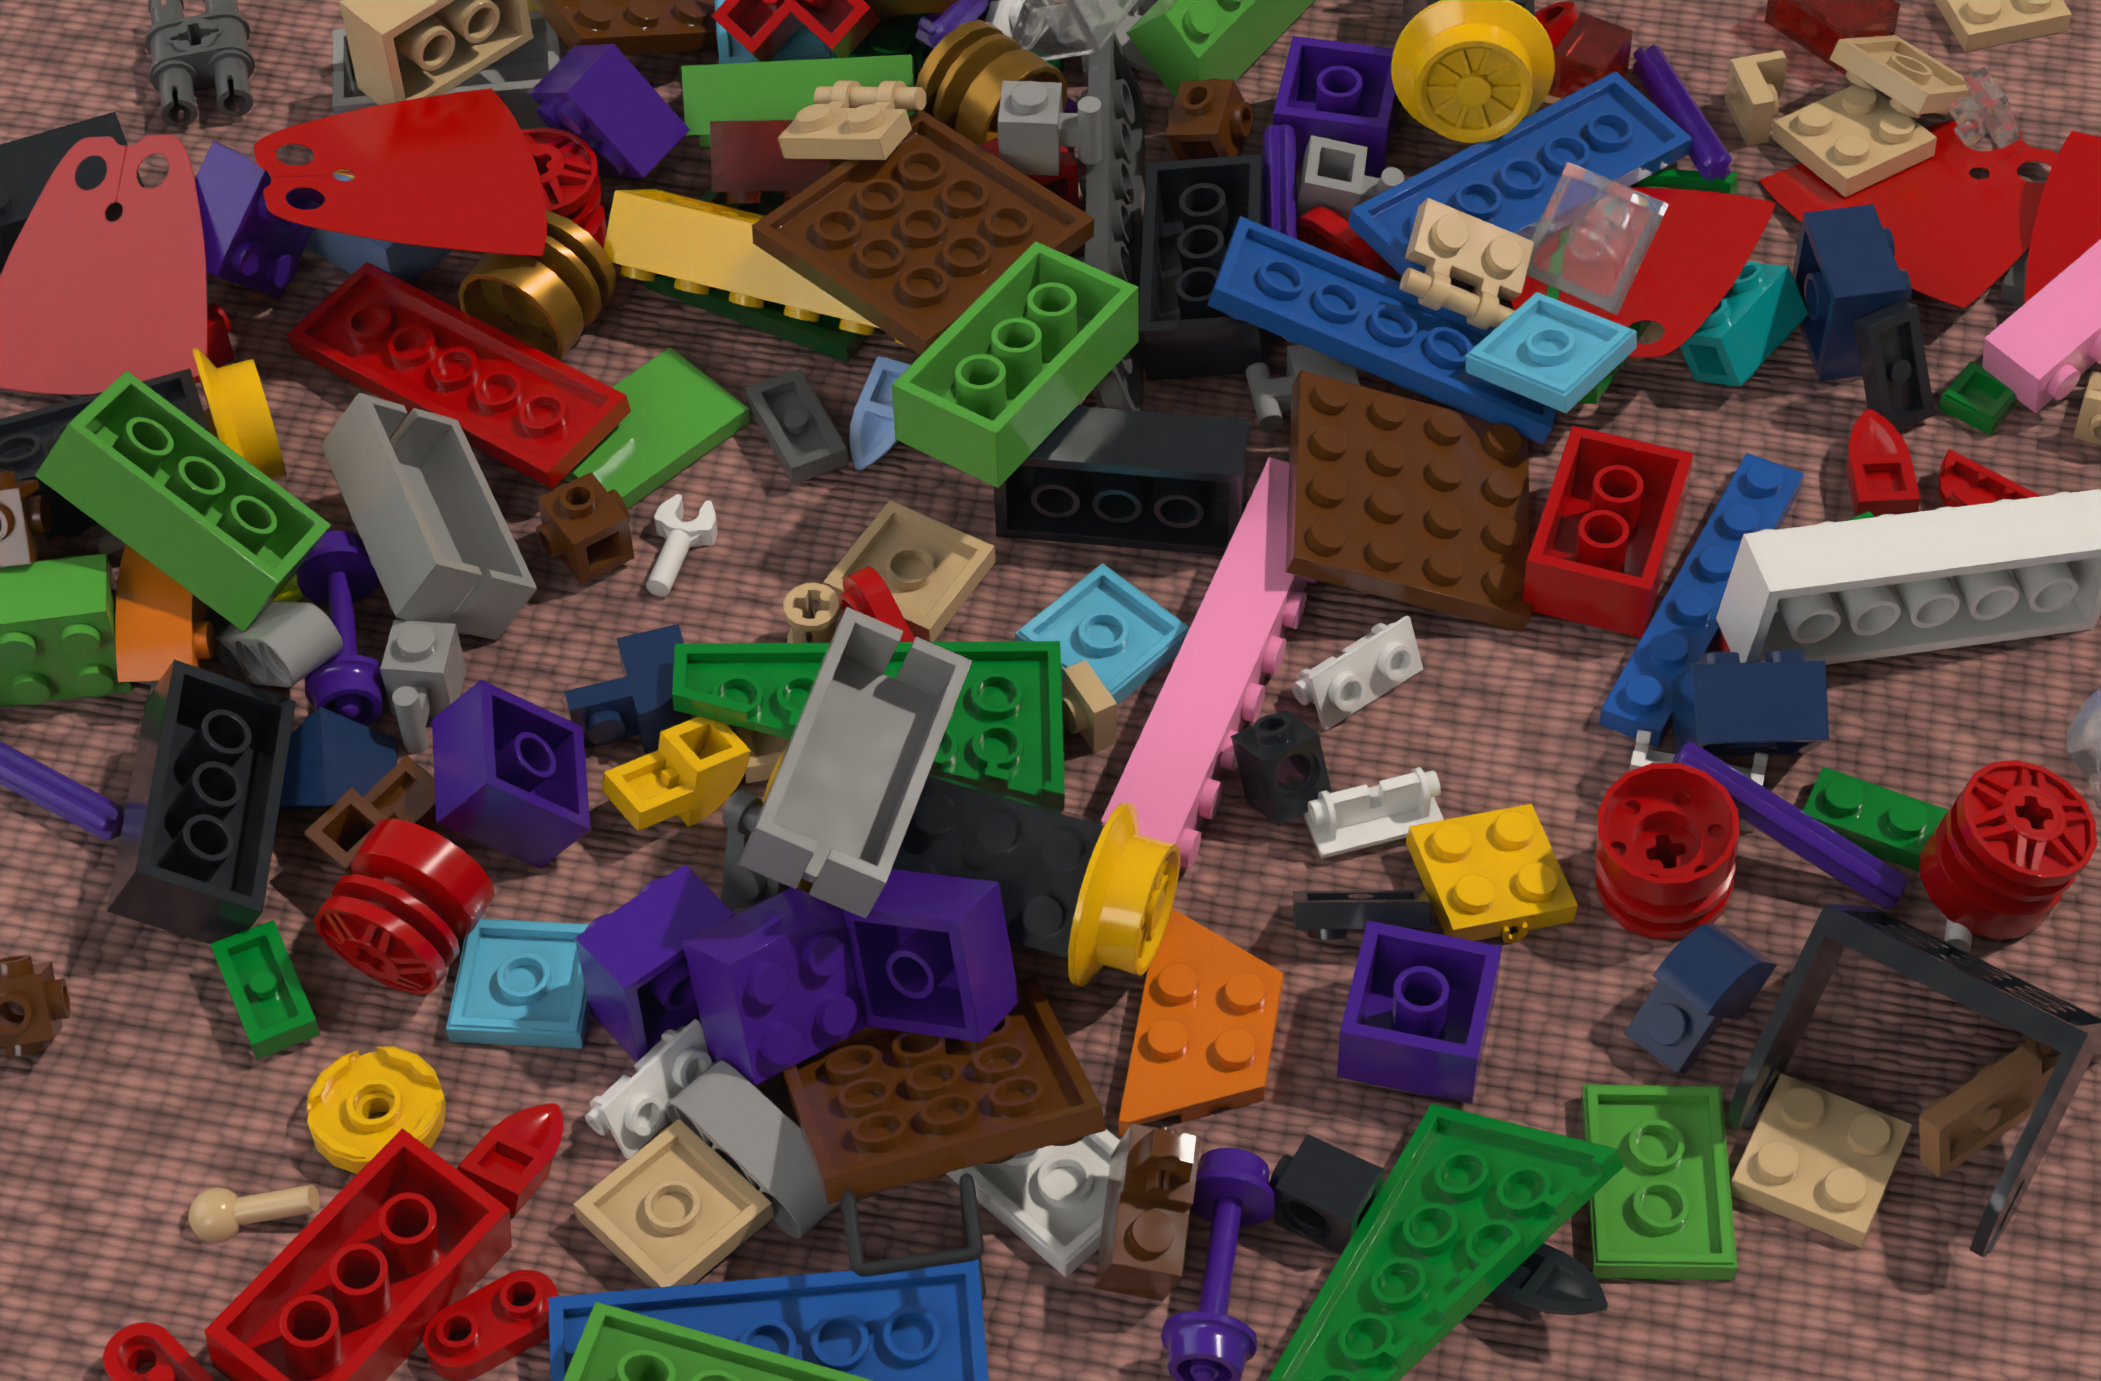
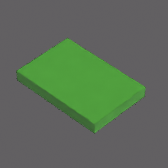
[564,347,750,509]
[1581,1084,1738,1280]

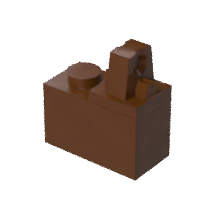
[1094,1123,1201,1301]

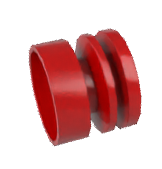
[522,127,608,249]
[1920,760,2097,940]
[1595,763,1739,939]
[314,818,495,995]

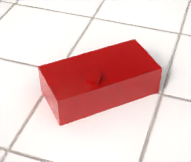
[204,1128,512,1381]

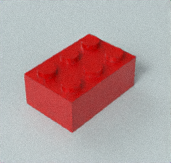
[1522,425,1694,638]

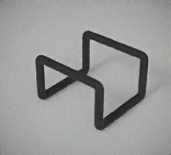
[841,1173,986,1301]

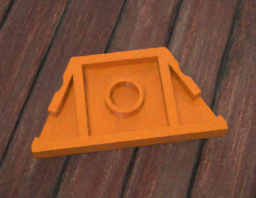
[1118,908,1284,1136]

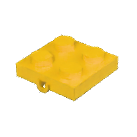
[1405,803,1578,943]

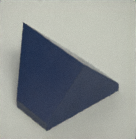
[278,707,398,813]

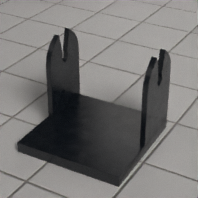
[1726,904,2101,1257]

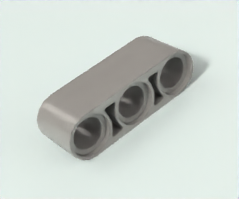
[214,602,344,687]
[665,1060,841,1239]

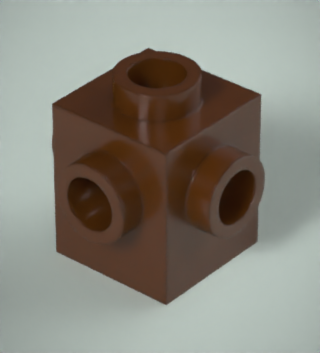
[1165,78,1253,160]
[0,471,52,567]
[536,472,635,585]
[0,955,71,1057]

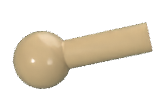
[188,1185,320,1242]

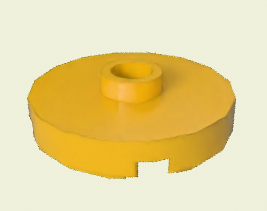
[306,1046,446,1174]

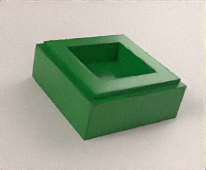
[1938,361,2019,436]

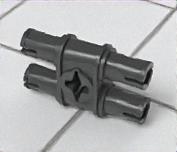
[145,0,255,127]

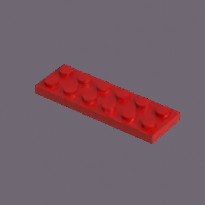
[287,262,631,489]

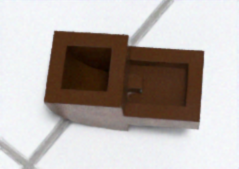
[304,755,436,875]

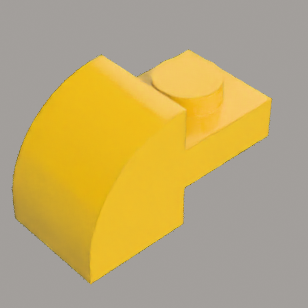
[601,716,751,831]

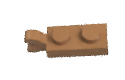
[1919,1036,2061,1178]

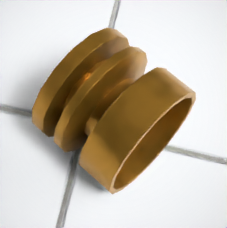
[915,20,1067,145]
[458,211,618,361]

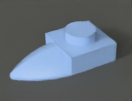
[849,356,911,471]

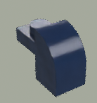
[564,624,692,754]
[1623,924,1777,1074]

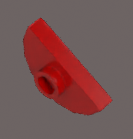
[1938,449,2041,507]

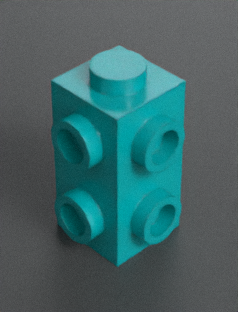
[1680,261,1808,386]

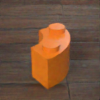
[115,544,215,682]

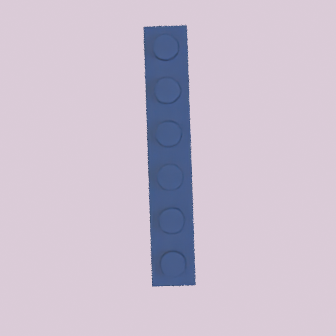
[1599,453,1804,747]

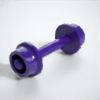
[296,530,387,726]
[1160,1148,1277,1381]

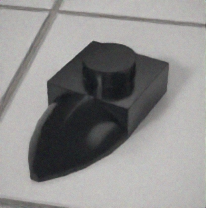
[1484,1243,1608,1322]

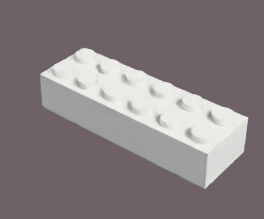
[1716,489,2101,665]

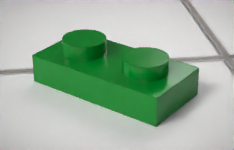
[1803,766,1948,872]
[210,920,321,1060]

